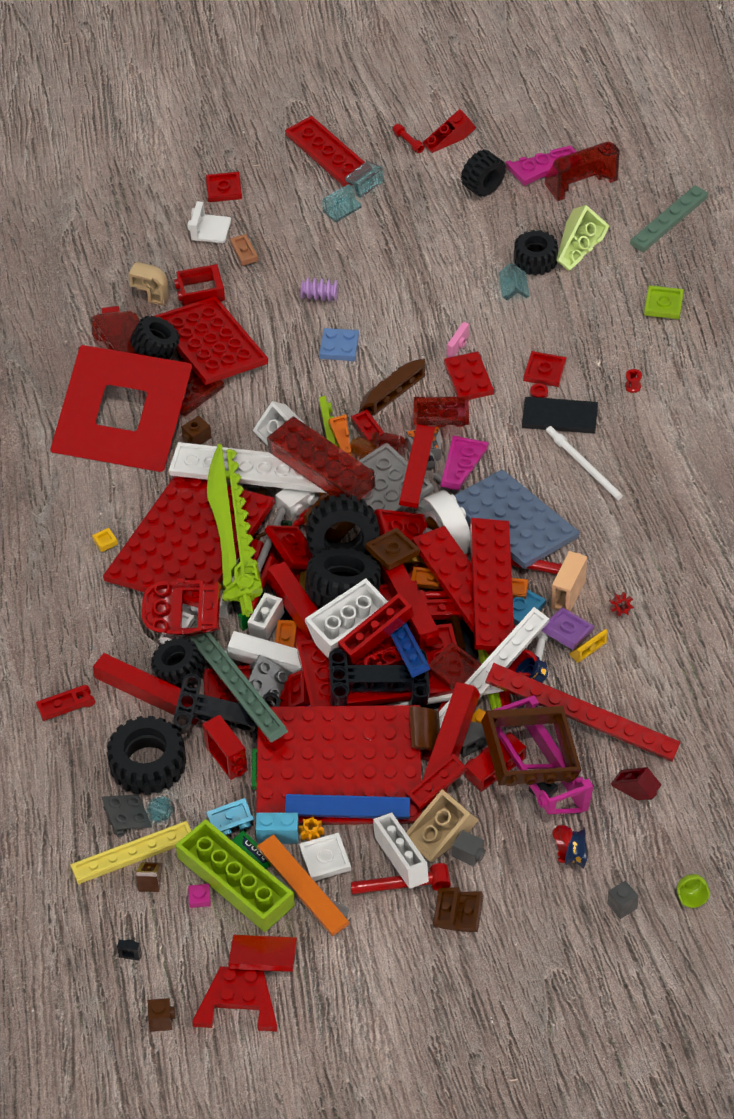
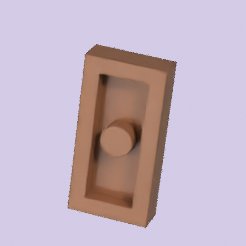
[230,234,258,266]

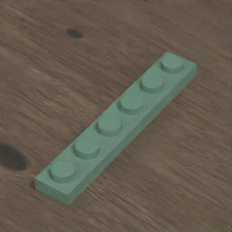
[630,185,708,253]

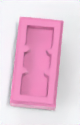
[447,322,469,358]

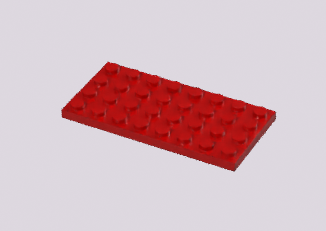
[296,623,467,706]

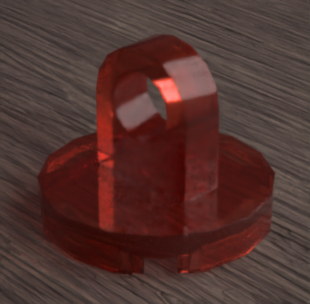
[371,432,408,452]

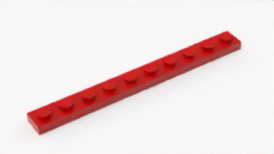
[485,663,681,762]

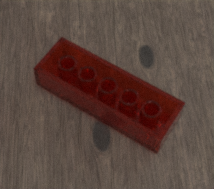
[267,416,376,501]

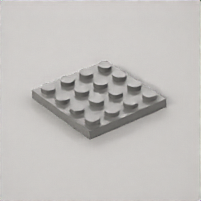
[339,443,434,512]

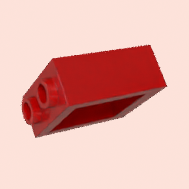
[174,264,225,306]
[202,715,248,780]

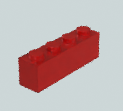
[338,593,413,665]

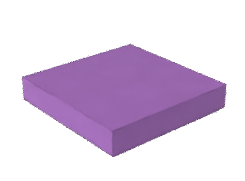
[541,607,595,650]

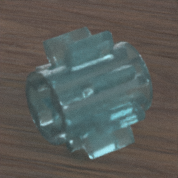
[147,796,173,822]

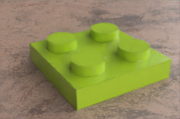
[644,285,684,320]

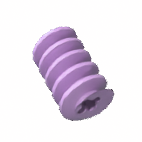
[301,277,338,302]

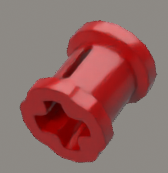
[625,369,642,393]

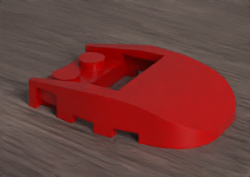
[142,578,222,636]

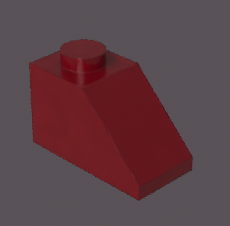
[611,767,661,800]

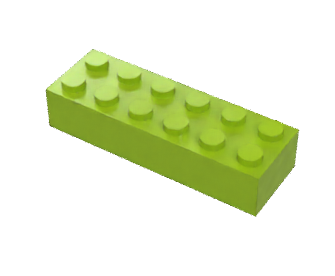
[175,819,295,932]

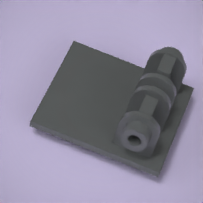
[248,655,293,706]
[102,794,152,837]

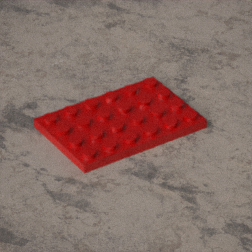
[155,296,269,385]

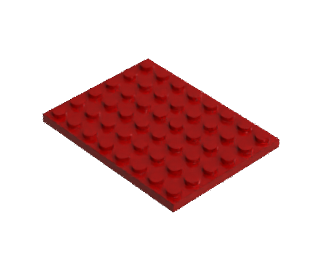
[103,476,275,608]
[256,705,422,825]

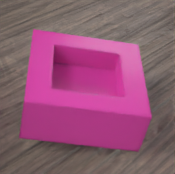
[188,884,211,908]

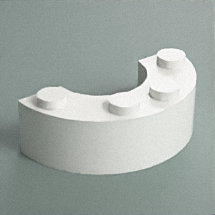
[418,490,471,554]

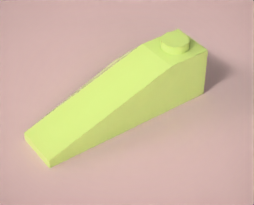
[556,205,610,271]

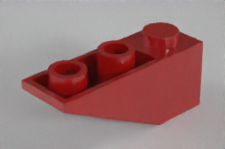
[422,109,476,153]

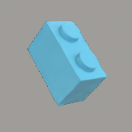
[256,813,299,844]

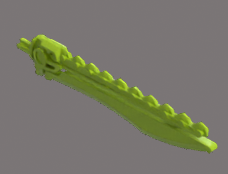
[207,444,263,617]

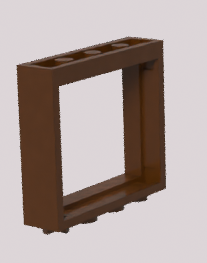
[481,706,582,787]

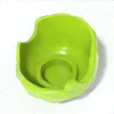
[676,874,710,908]

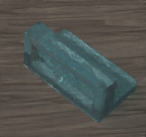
[345,161,385,198]
[322,184,362,222]
[498,263,530,301]

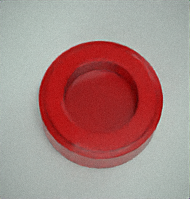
[530,383,548,398]

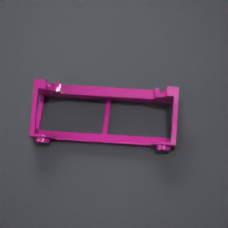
[494,695,593,814]

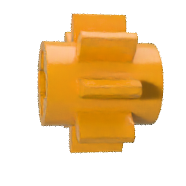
[298,817,325,841]

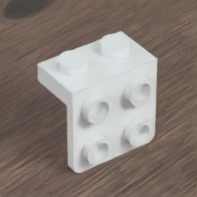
[188,201,231,243]

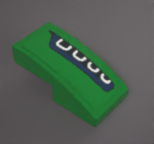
[231,831,271,869]

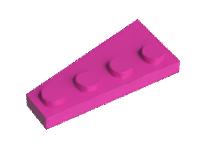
[505,145,580,186]
[441,435,489,490]

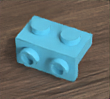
[206,798,255,836]

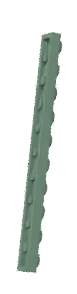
[187,625,288,743]

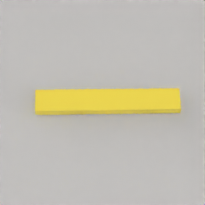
[70,821,192,884]

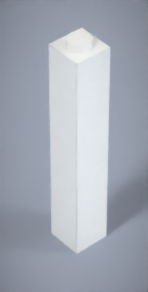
[227,631,301,673]

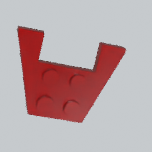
[192,966,278,1032]

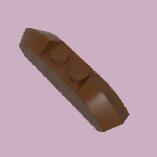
[360,359,425,415]

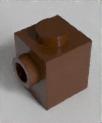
[181,416,212,445]
[148,998,176,1032]

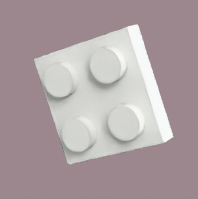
[299,833,351,881]

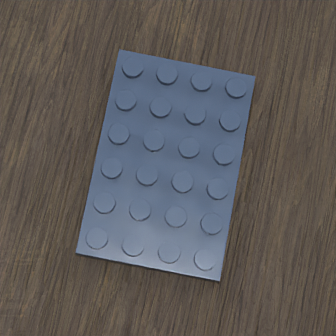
[454,469,580,569]

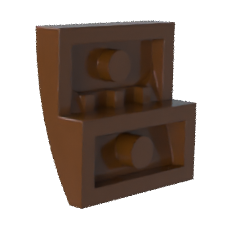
[409,706,440,751]
[433,887,484,932]

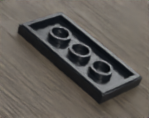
[522,397,598,434]

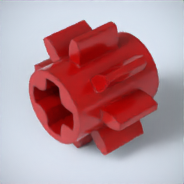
[609,591,634,617]

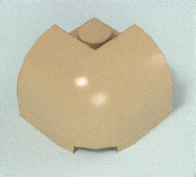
[129,262,170,306]

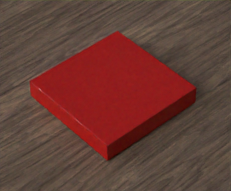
[206,172,242,202]
[523,351,567,387]

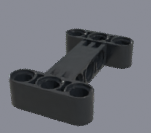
[328,649,430,707]
[173,673,280,749]

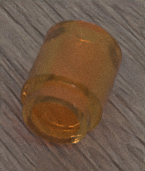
[350,436,378,458]

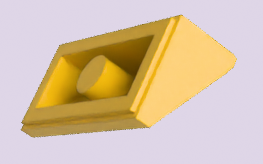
[569,629,608,663]

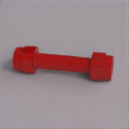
[392,123,425,153]

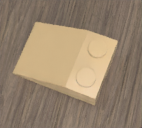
[406,789,479,863]

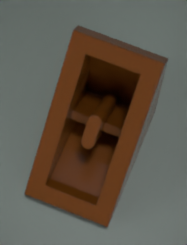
[136,862,162,892]

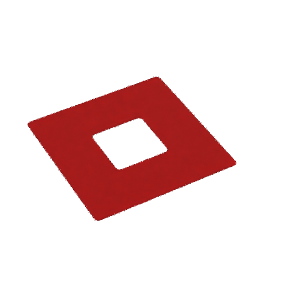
[50,345,192,472]

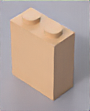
[551,551,587,612]

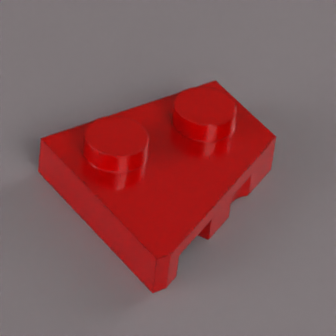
[279,670,309,707]

